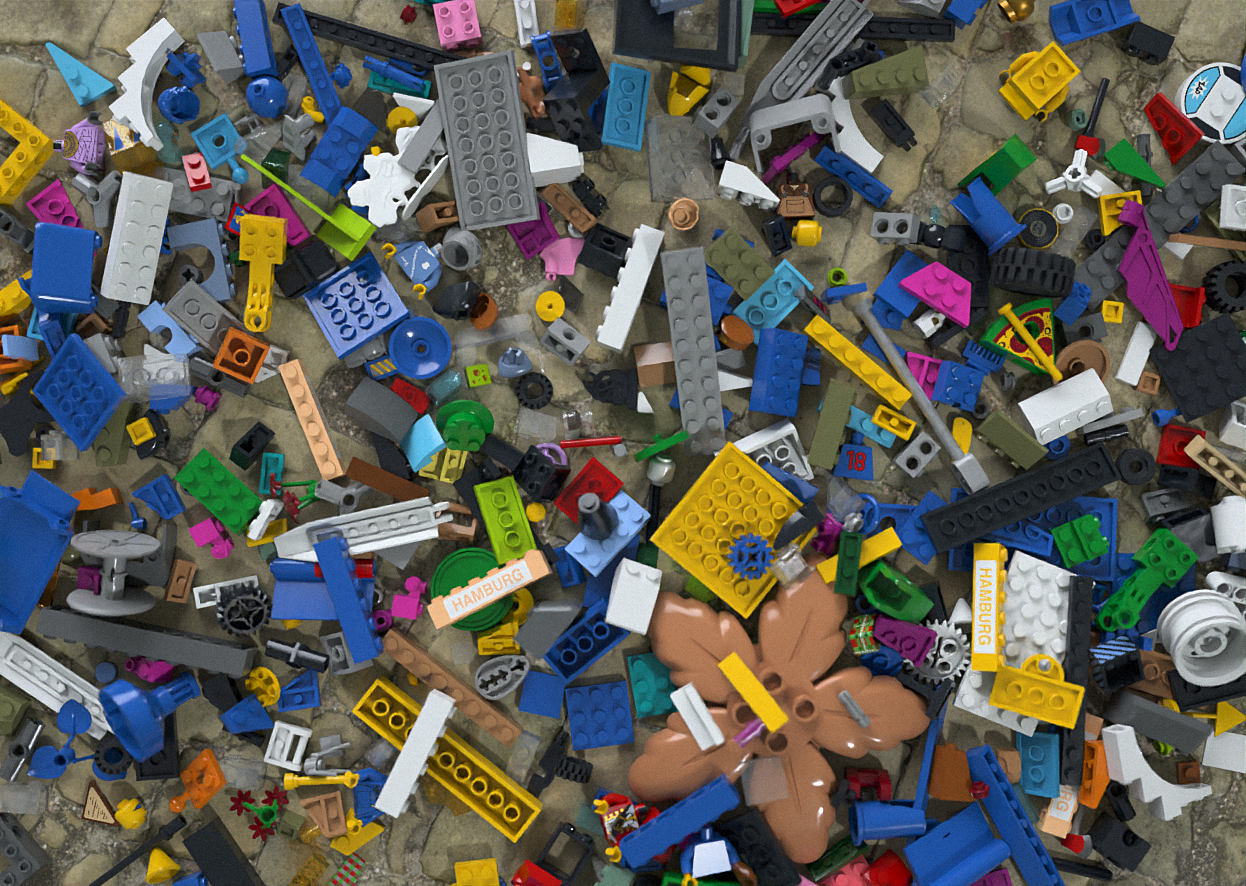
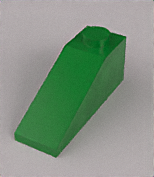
[1103,138,1166,190]

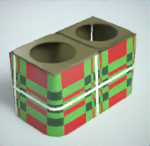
[849,613,882,655]

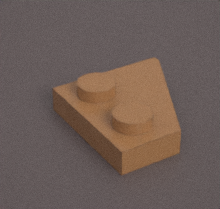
[300,791,348,839]

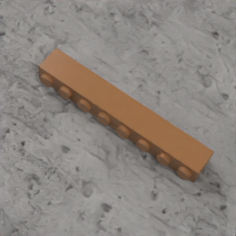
[382,627,524,749]

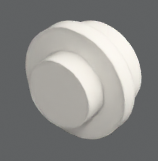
[1052,203,1073,224]

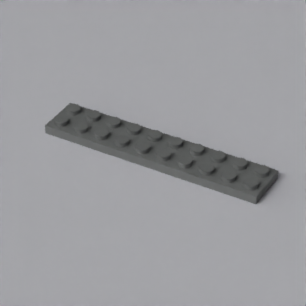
[1073,140,1246,312]

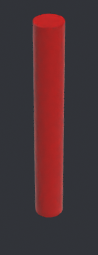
[560,436,622,449]

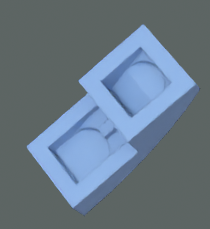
[1,335,39,361]

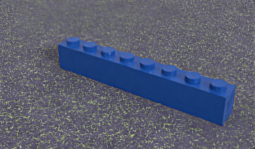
[966,744,1066,886]

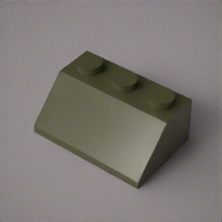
[974,410,1049,471]

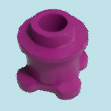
[194,385,222,412]
[372,609,395,631]

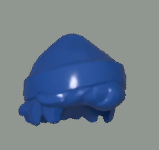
[158,86,200,125]

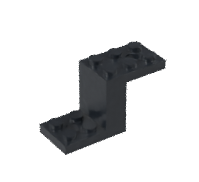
[542,27,611,152]

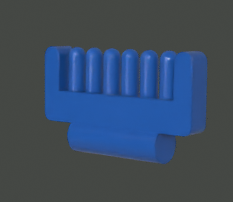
[961,340,1005,376]

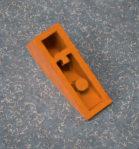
[1078,740,1110,809]

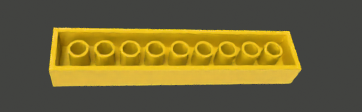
[352,675,543,843]

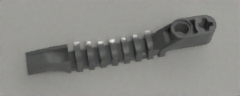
[0,207,121,320]

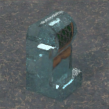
[156,121,185,163]

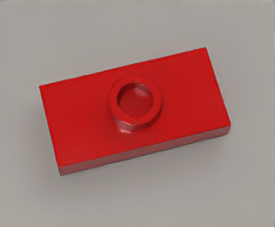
[390,378,433,415]

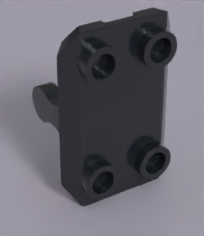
[274,240,339,300]

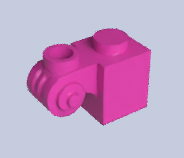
[188,517,235,559]
[391,576,427,620]
[125,655,174,682]

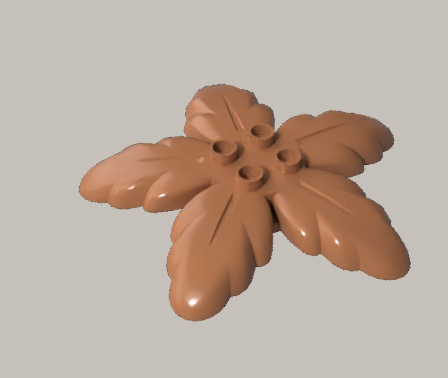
[628,550,931,864]

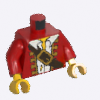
[593,792,648,862]

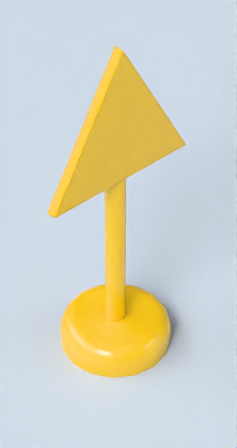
[1162,699,1246,737]

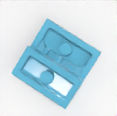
[400,414,447,472]

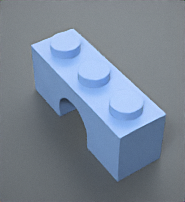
[137,300,202,364]

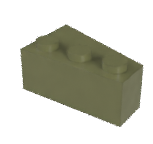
[94,399,139,467]

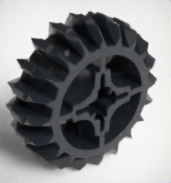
[215,582,272,638]

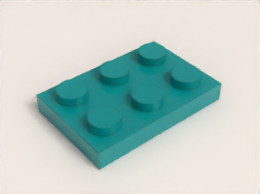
[627,652,678,718]

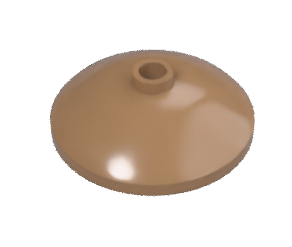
[1051,339,1110,386]

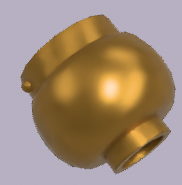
[997,0,1036,24]

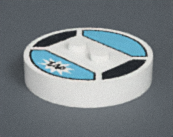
[1174,62,1246,147]

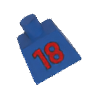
[831,433,873,481]

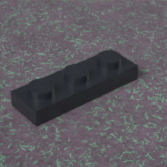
[927,308,987,350]

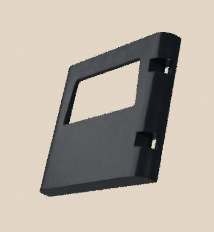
[612,0,741,73]

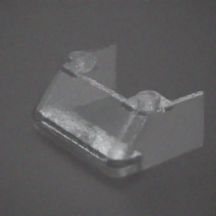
[454,313,546,390]

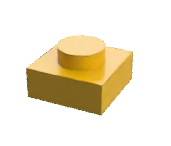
[1100,300,1124,324]
[126,417,156,445]
[32,448,57,469]

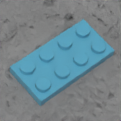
[730,259,814,346]

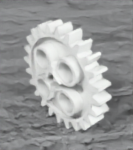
[903,619,971,685]

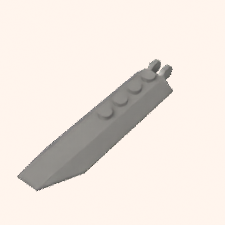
[741,0,874,129]

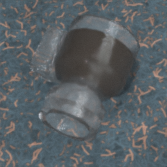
[562,409,593,440]

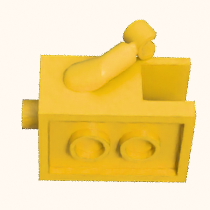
[997,41,1081,122]

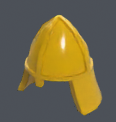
[667,71,710,118]

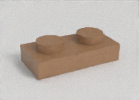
[163,559,197,603]

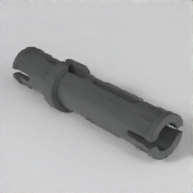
[1136,133,1153,197]

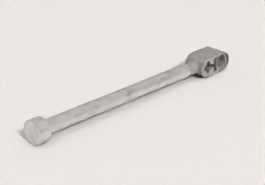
[851,298,990,495]

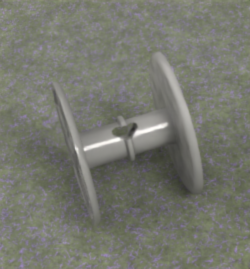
[67,530,160,615]

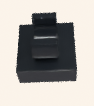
[830,778,857,809]

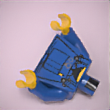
[344,768,389,836]

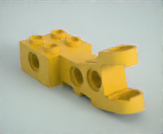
[239,214,288,332]

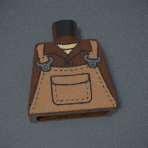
[774,172,815,221]

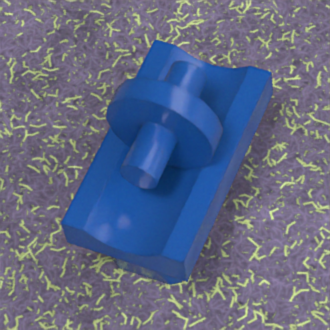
[166,52,207,89]

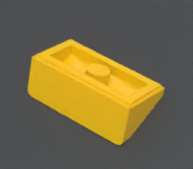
[871,404,917,441]

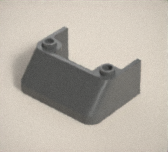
[81,520,178,586]
[512,598,583,661]
[1103,689,1214,756]

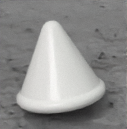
[947,598,972,633]

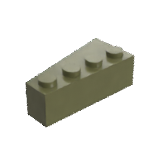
[841,45,929,100]

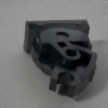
[582,368,637,410]

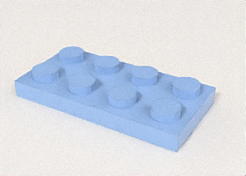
[565,490,652,578]

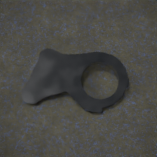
[0,370,56,457]

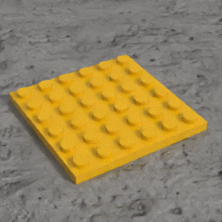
[649,441,823,619]

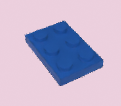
[896,491,947,565]

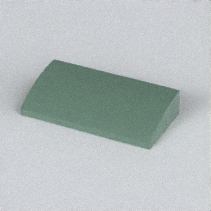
[738,0,754,69]

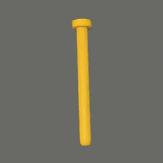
[998,302,1062,381]

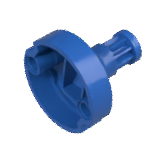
[98,671,201,762]

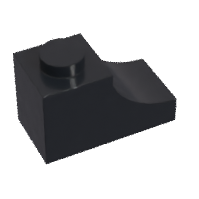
[229,422,275,471]

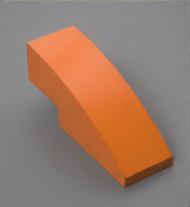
[71,488,124,510]

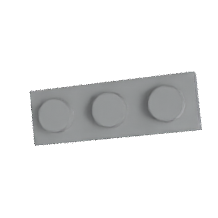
[1076,406,1144,434]

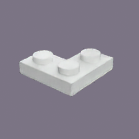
[248,498,284,540]

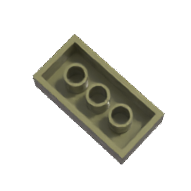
[807,378,858,470]

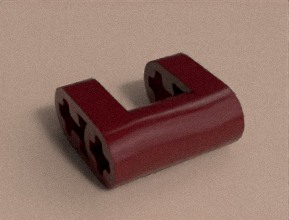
[844,767,892,801]

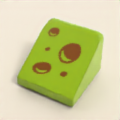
[466,364,492,388]

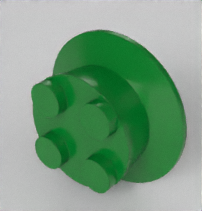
[436,400,494,451]

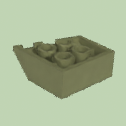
[0,683,33,737]

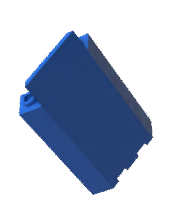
[0,470,80,635]

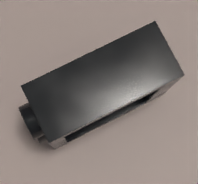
[534,821,595,886]

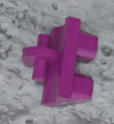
[810,513,844,556]

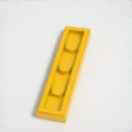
[718,652,789,734]

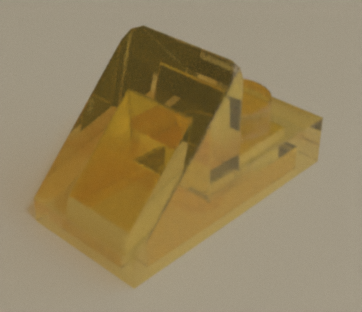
[554,0,579,28]

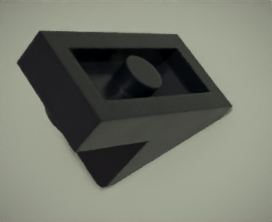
[761,213,793,257]

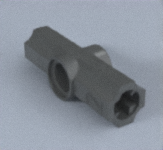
[187,356,251,398]
[0,717,46,782]

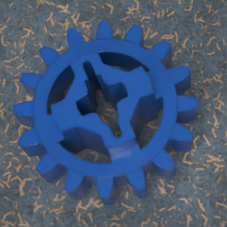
[727,533,774,580]

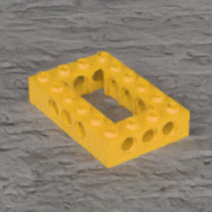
[0,98,55,208]

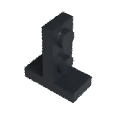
[1157,465,1217,499]
[896,671,956,720]

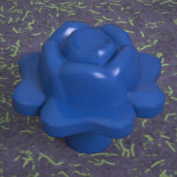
[330,63,353,89]

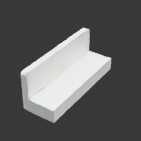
[670,682,725,750]

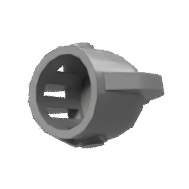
[441,227,482,270]

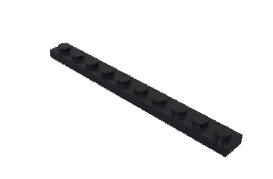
[272,2,468,72]
[750,12,955,43]
[1059,576,1094,785]

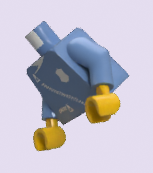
[381,240,443,299]

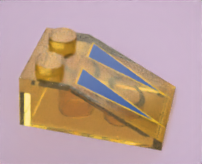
[103,119,165,175]

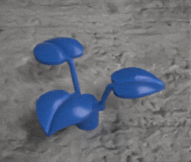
[27,699,127,781]

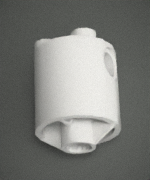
[1210,496,1246,554]

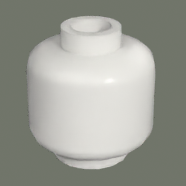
[647,454,676,486]

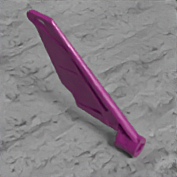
[1117,200,1183,351]

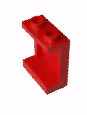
[1142,283,1206,330]

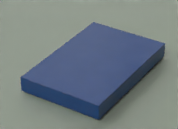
[873,249,928,320]

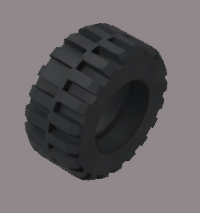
[990,248,1076,298]

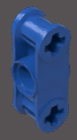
[530,30,564,94]

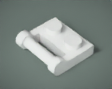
[264,720,313,771]

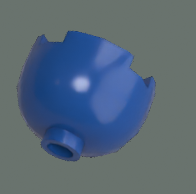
[246,76,289,119]

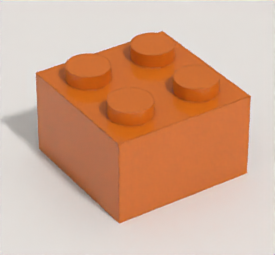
[0,325,33,375]
[213,327,270,384]

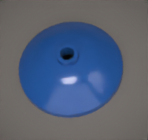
[389,317,452,379]

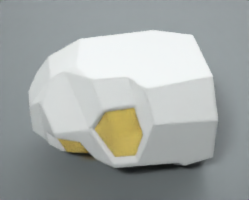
[912,308,945,339]

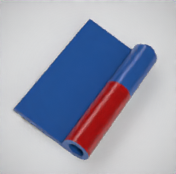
[270,557,376,621]

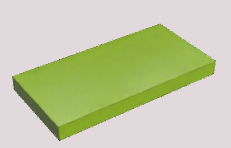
[473,475,538,566]

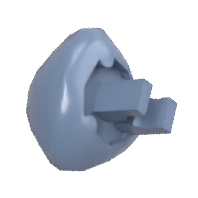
[498,347,532,378]

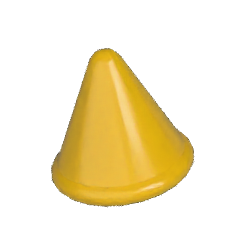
[679,65,711,88]
[145,846,180,884]

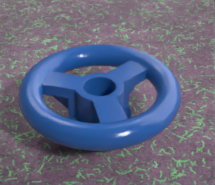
[845,493,881,535]

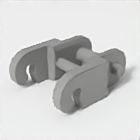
[234,114,266,142]

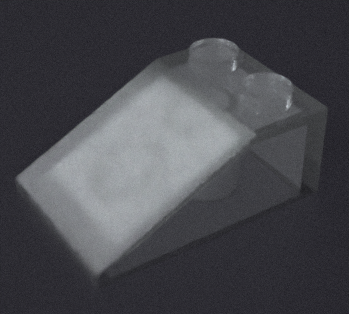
[118,353,192,403]

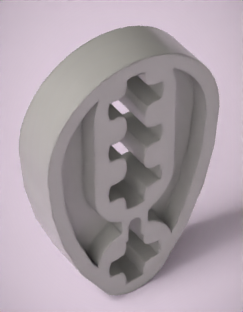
[475,654,532,700]

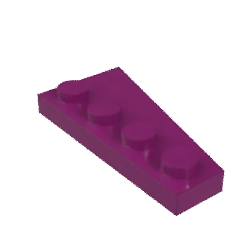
[761,124,837,185]

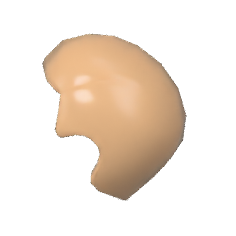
[668,198,699,231]

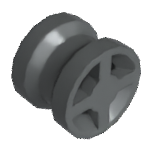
[178,265,203,284]

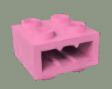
[433,0,483,52]

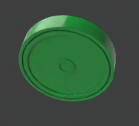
[431,548,515,631]

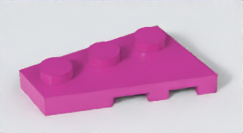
[244,183,312,246]

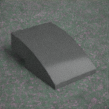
[344,376,419,444]

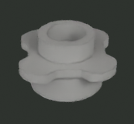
[843,513,864,533]

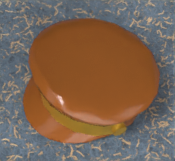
[716,315,755,350]

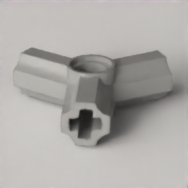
[72,171,123,227]
[314,479,374,516]

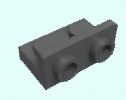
[1139,488,1190,525]

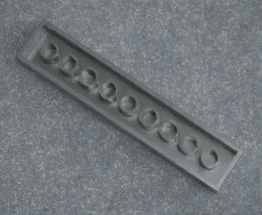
[36,604,259,679]

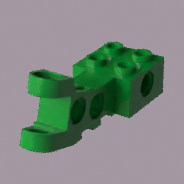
[1095,528,1199,633]

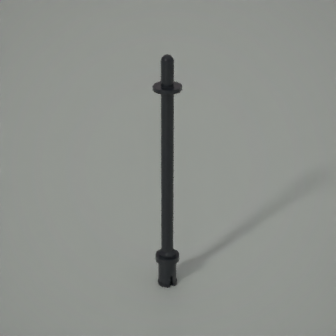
[88,815,187,886]

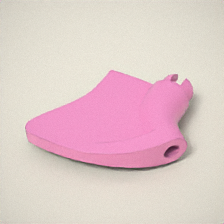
[539,238,586,281]

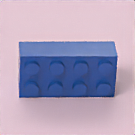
[749,328,808,417]
[542,596,631,685]

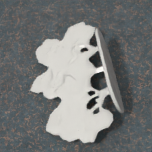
[348,126,450,228]

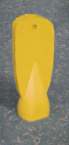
[950,417,972,464]

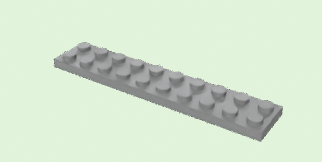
[660,247,726,457]

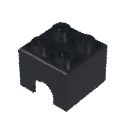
[1086,811,1152,872]

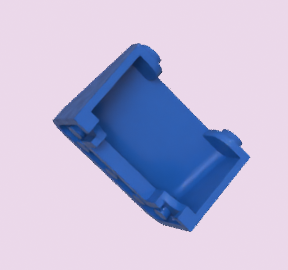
[30,222,103,314]

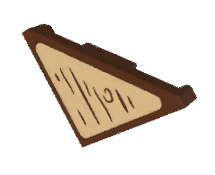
[81,780,121,827]

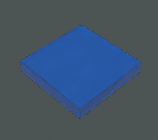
[518,670,566,719]

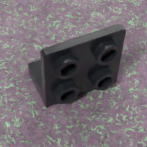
[513,445,571,503]

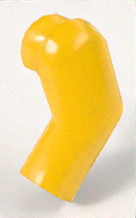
[301,96,325,124]

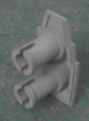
[283,113,317,163]

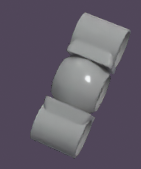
[344,326,396,368]

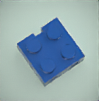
[931,361,985,412]

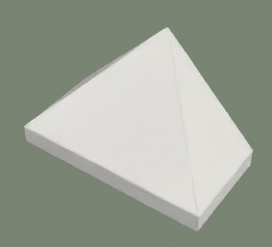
[393,93,435,122]

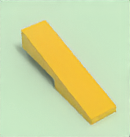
[815,527,902,585]

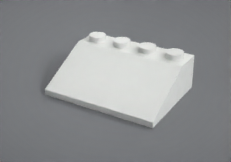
[713,418,814,481]

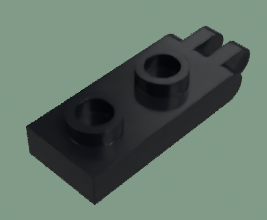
[869,98,917,152]

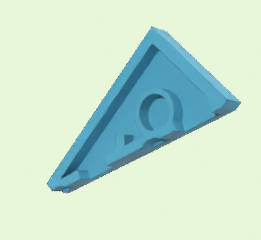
[45,42,117,108]

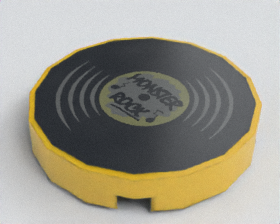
[1017,208,1058,250]

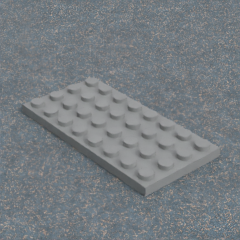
[434,50,540,231]

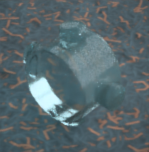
[929,205,941,223]

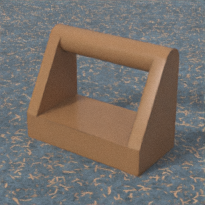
[436,500,478,545]

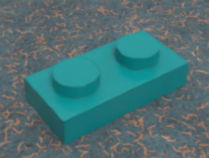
[259,452,286,495]

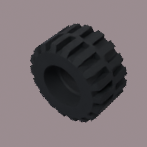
[1201,259,1246,314]

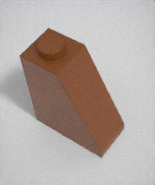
[927,742,974,802]

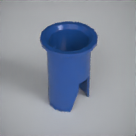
[949,177,1027,256]
[848,798,926,846]

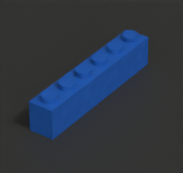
[313,534,384,664]
[619,773,740,869]

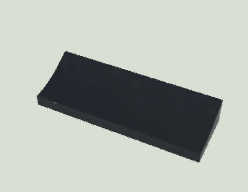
[182,816,266,886]

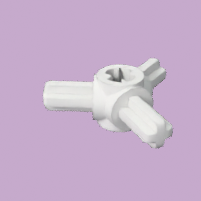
[1044,149,1103,198]

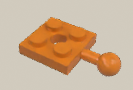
[169,749,227,813]

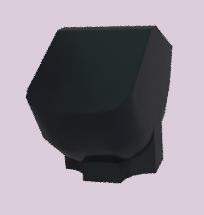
[432,282,480,321]
[135,409,171,460]

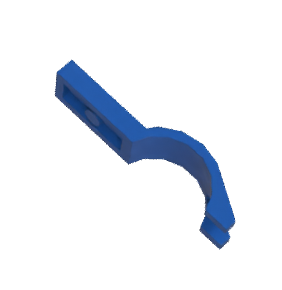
[17,277,68,360]

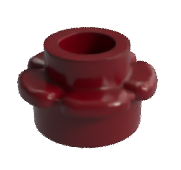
[400,5,418,25]
[969,781,990,799]

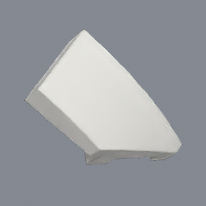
[255,345,290,383]

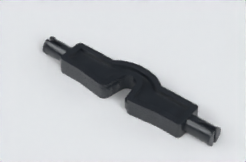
[526,730,569,799]

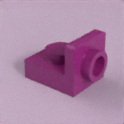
[78,566,102,595]

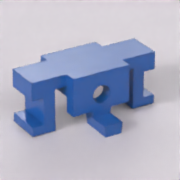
[1099,625,1153,651]

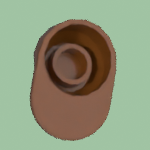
[469,293,498,330]

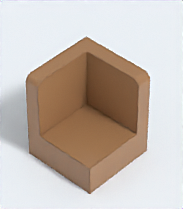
[76,312,113,338]

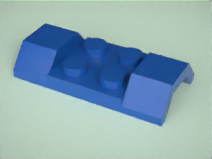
[1049,0,1141,46]
[300,106,378,198]

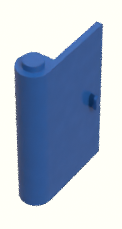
[903,801,1011,886]

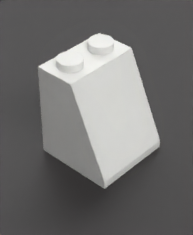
[527,133,584,187]

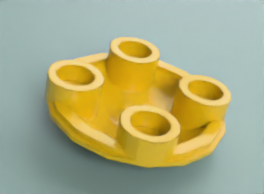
[245,667,281,707]

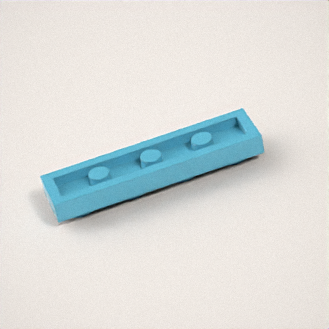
[816,395,896,449]

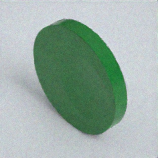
[633,430,690,463]

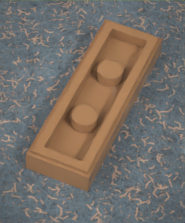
[540,183,598,236]

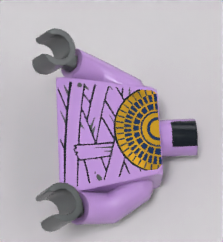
[53,111,106,177]

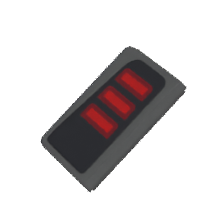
[794,284,831,324]

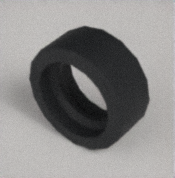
[812,177,853,218]

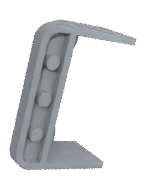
[749,94,842,174]

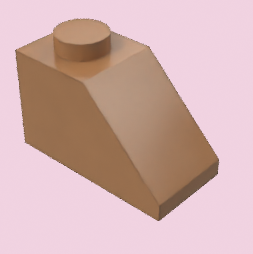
[415,201,460,233]

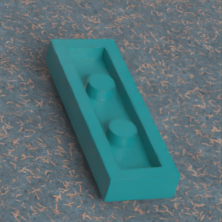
[367,71,432,100]

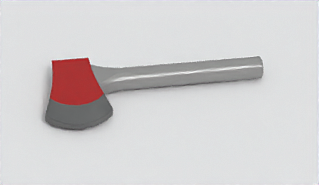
[1061,799,1093,859]

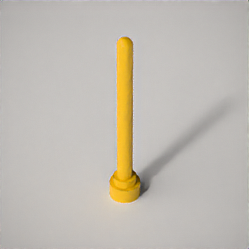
[284,773,384,790]

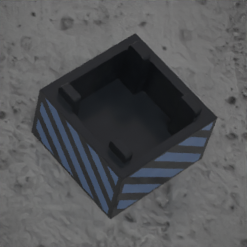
[1089,634,1145,695]

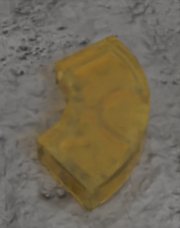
[422,781,474,817]

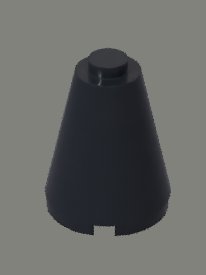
[577,493,618,540]

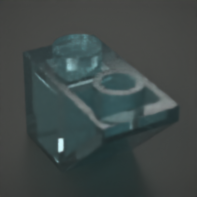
[424,368,463,408]

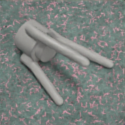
[304,742,353,777]

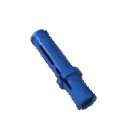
[363,55,425,93]

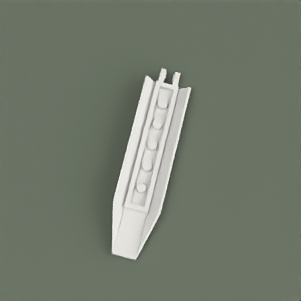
[273,497,453,562]
[0,631,114,740]

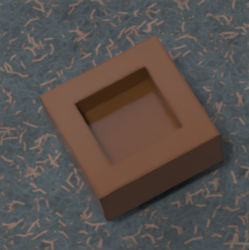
[1175,760,1201,784]

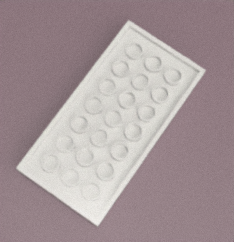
[952,550,1096,737]

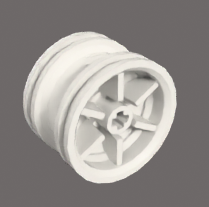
[1157,590,1246,686]

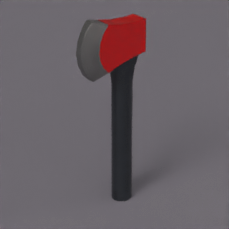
[1073,78,1110,161]

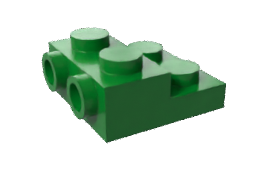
[1048,514,1109,569]

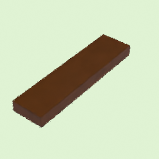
[345,456,430,502]

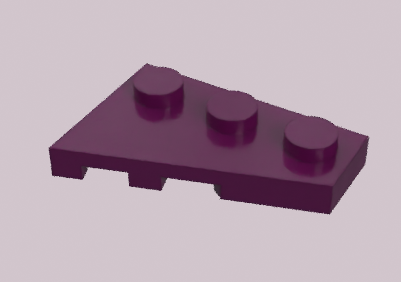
[872,614,938,668]

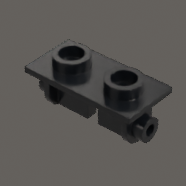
[572,176,610,218]

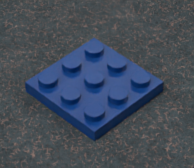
[565,680,635,751]

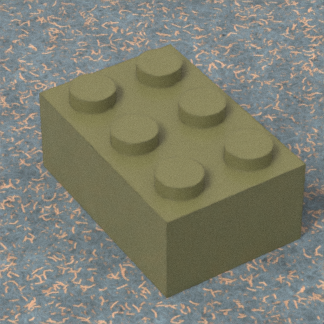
[704,226,775,301]

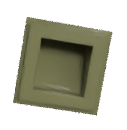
[276,810,305,842]

